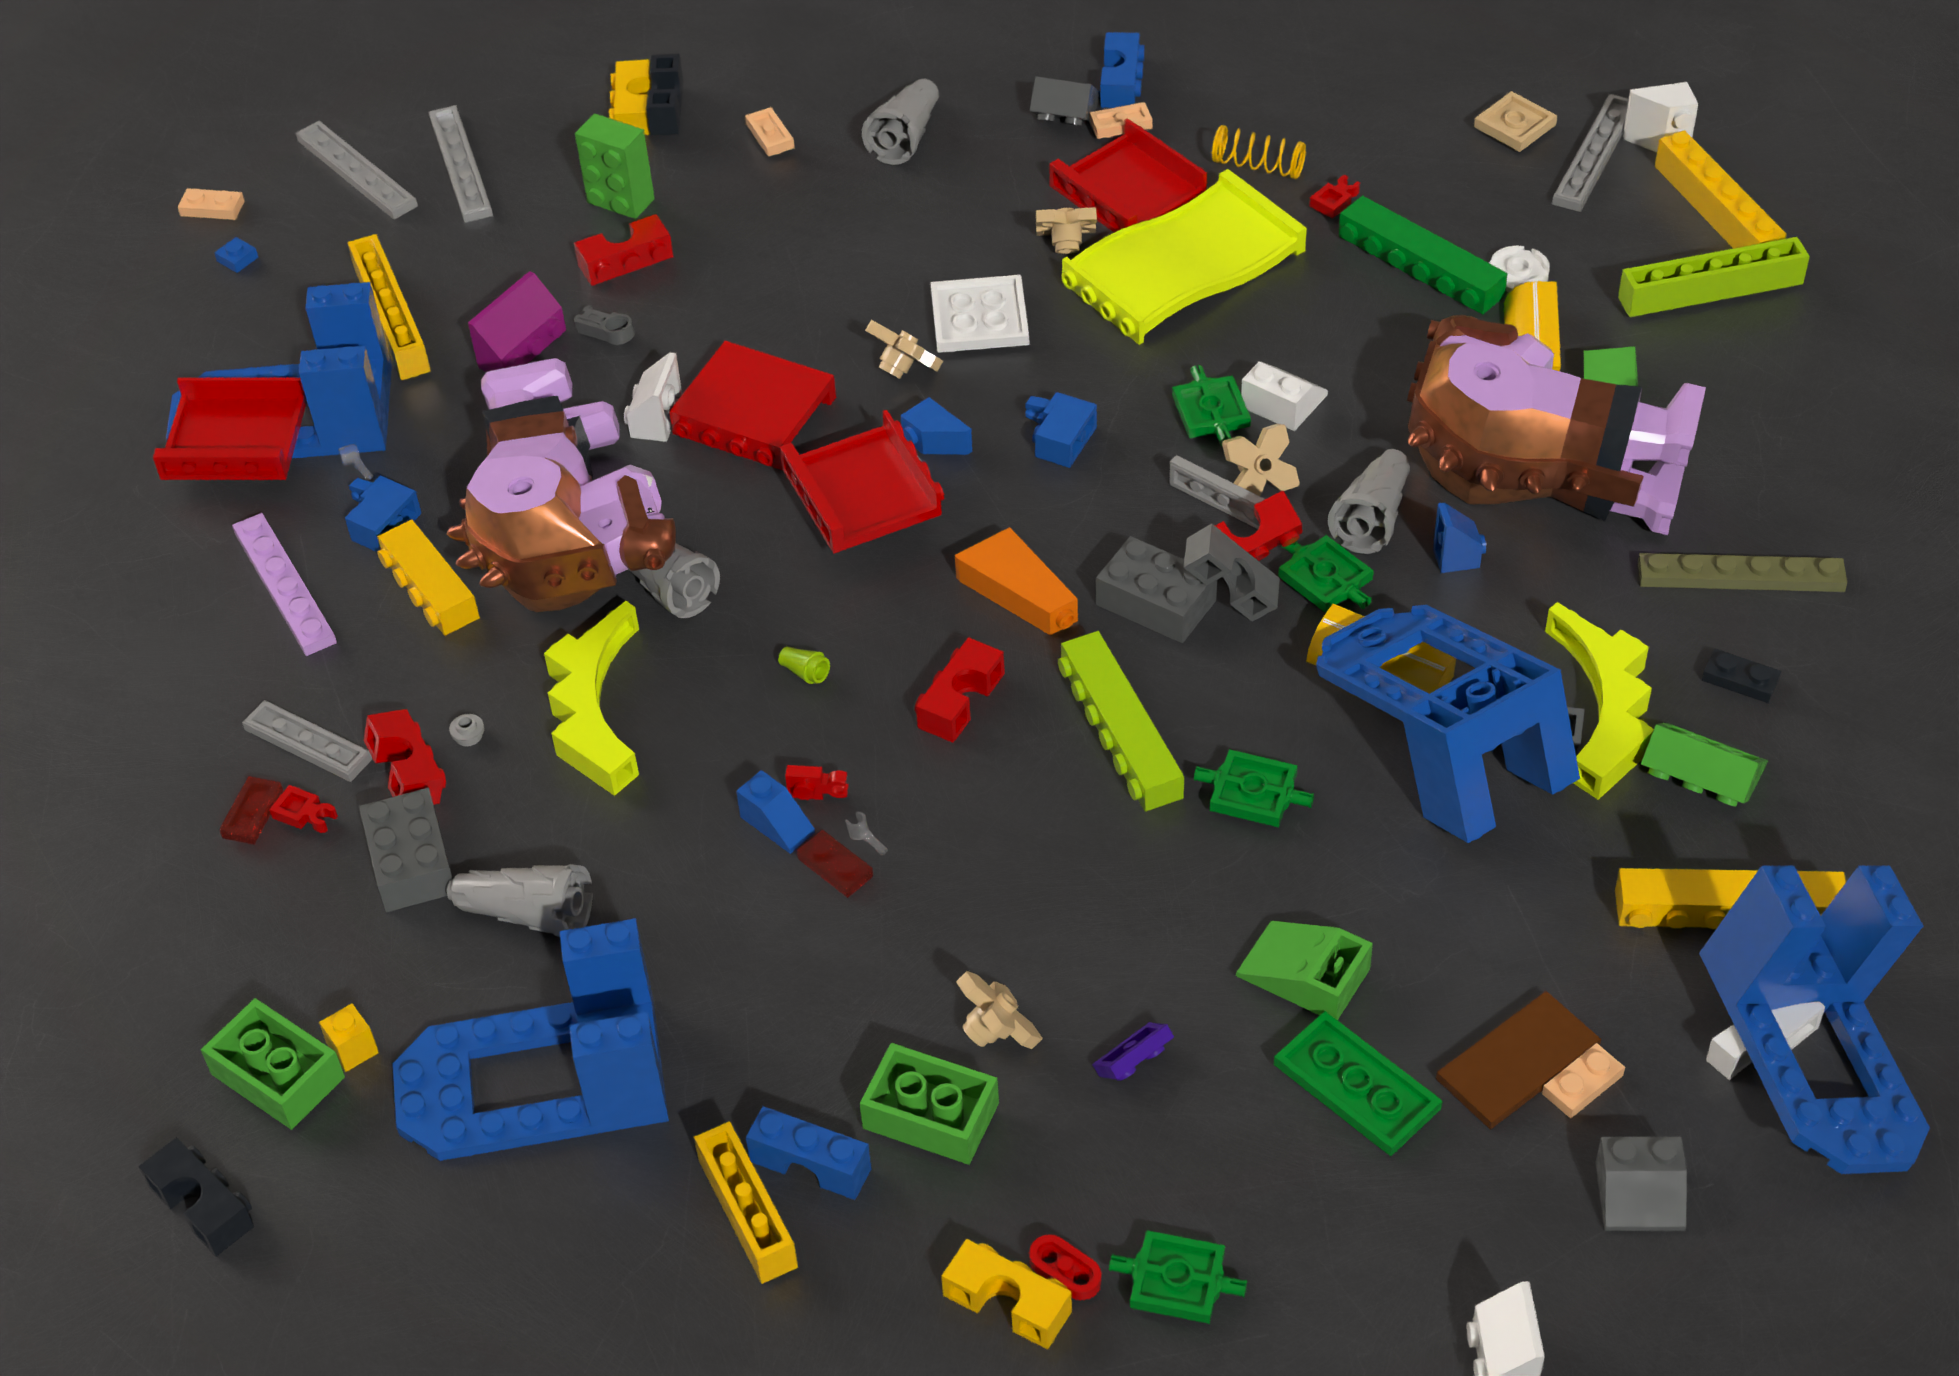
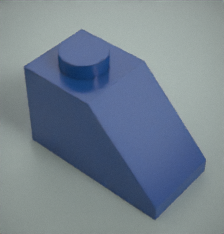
[900,397,973,455]
[1433,503,1486,573]
[736,770,815,854]

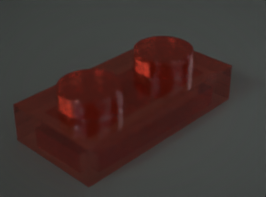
[219,776,283,845]
[797,830,873,898]

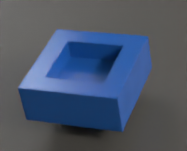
[214,237,258,273]

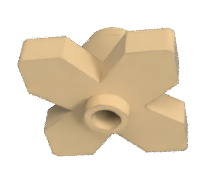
[1036,207,1097,254]
[865,320,943,379]
[1222,423,1300,496]
[956,971,1043,1049]

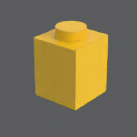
[319,1003,379,1072]

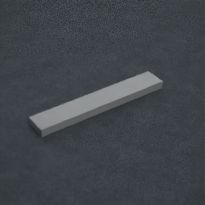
[1552,94,1629,212]
[429,106,493,222]
[296,121,418,219]

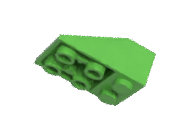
[1236,921,1373,1020]

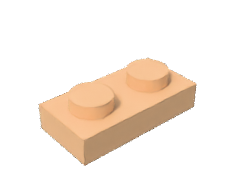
[1090,102,1153,139]
[745,107,794,157]
[178,189,244,220]
[1542,1043,1625,1119]

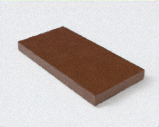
[1436,991,1601,1130]

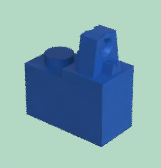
[1025,392,1097,468]
[345,475,422,552]

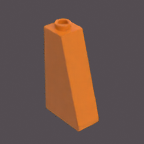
[955,527,1078,636]

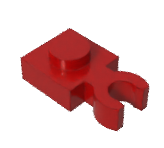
[1310,175,1360,219]
[785,765,849,800]
[269,785,338,833]

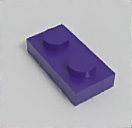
[1092,1022,1174,1080]

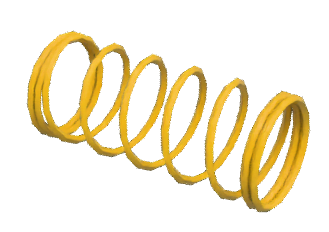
[1212,125,1306,179]

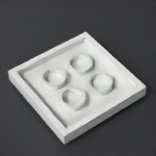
[931,275,1029,353]

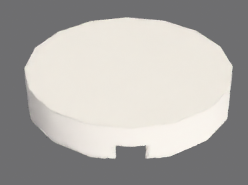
[1489,245,1550,292]

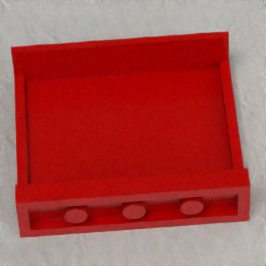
[1049,118,1207,233]
[669,341,836,470]
[153,378,307,480]
[780,410,944,554]

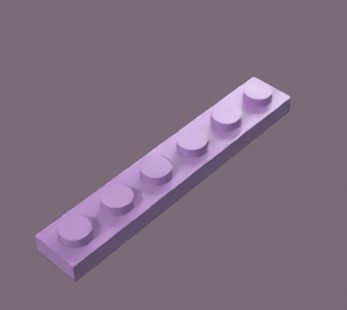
[232,513,337,656]

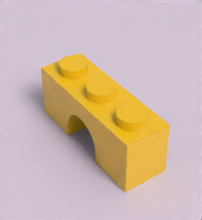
[609,59,652,135]
[942,1239,1072,1350]

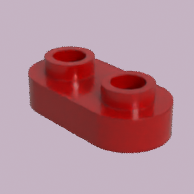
[1029,1235,1102,1300]

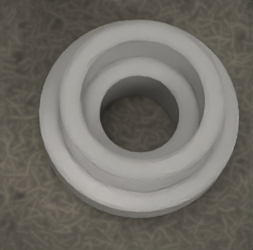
[449,714,484,746]

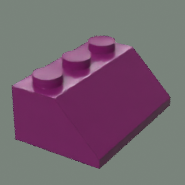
[468,271,566,372]

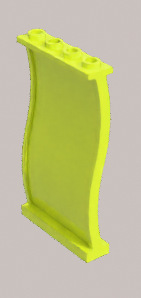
[1061,169,1307,345]

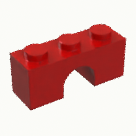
[574,214,674,286]
[1215,490,1302,561]
[914,637,1005,743]
[364,709,446,805]

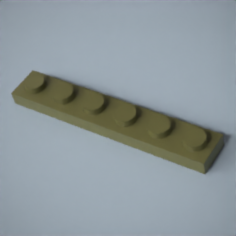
[1638,553,1847,592]

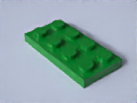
[1274,1011,1443,1157]

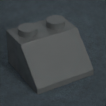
[1030,76,1101,126]
[1596,1137,1687,1231]

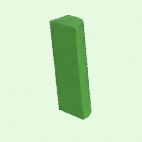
[1584,346,1638,386]

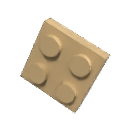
[1474,91,1557,152]

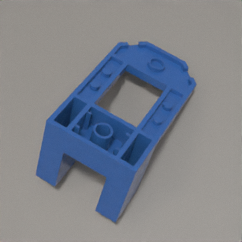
[166,282,392,458]
[1316,605,1580,843]
[1699,866,1930,1174]
[393,918,669,1161]

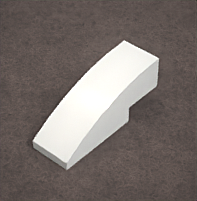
[1706,1002,1825,1080]

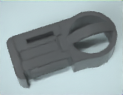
[574,305,635,345]

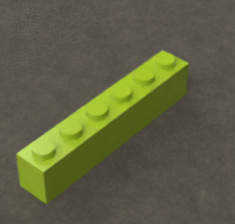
[1618,237,1810,317]
[1058,631,1184,812]

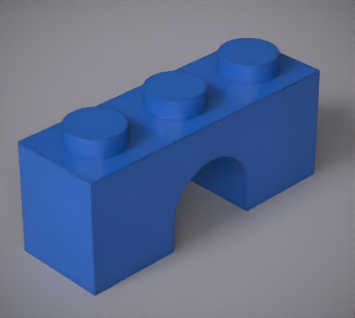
[1100,32,1145,108]
[746,1106,872,1200]

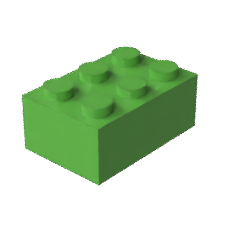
[575,113,655,219]
[201,998,345,1130]
[860,1043,999,1165]

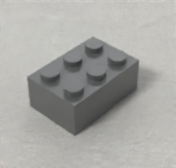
[1096,536,1217,644]
[359,787,453,913]

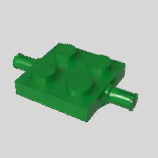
[1172,365,1251,447]
[1278,535,1374,613]
[1194,749,1314,827]
[1109,1230,1247,1324]

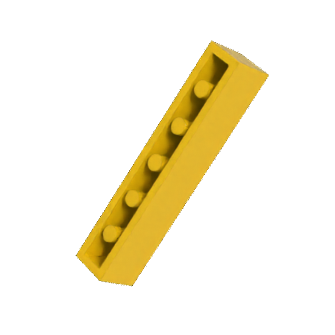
[1655,130,1786,249]
[347,234,431,380]
[1615,868,1846,929]

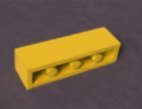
[377,519,480,636]
[694,1121,798,1284]

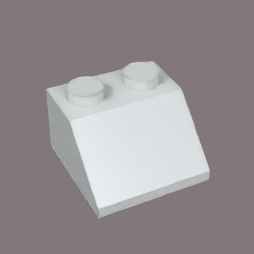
[1623,82,1698,152]
[624,352,682,442]
[1241,361,1328,431]
[1467,1282,1545,1376]

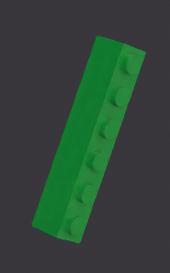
[1339,196,1508,315]

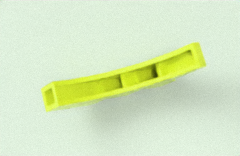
[544,601,639,796]
[1545,602,1654,800]

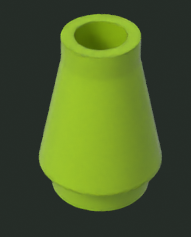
[778,647,830,684]

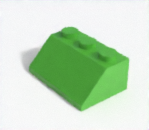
[1641,723,1768,807]

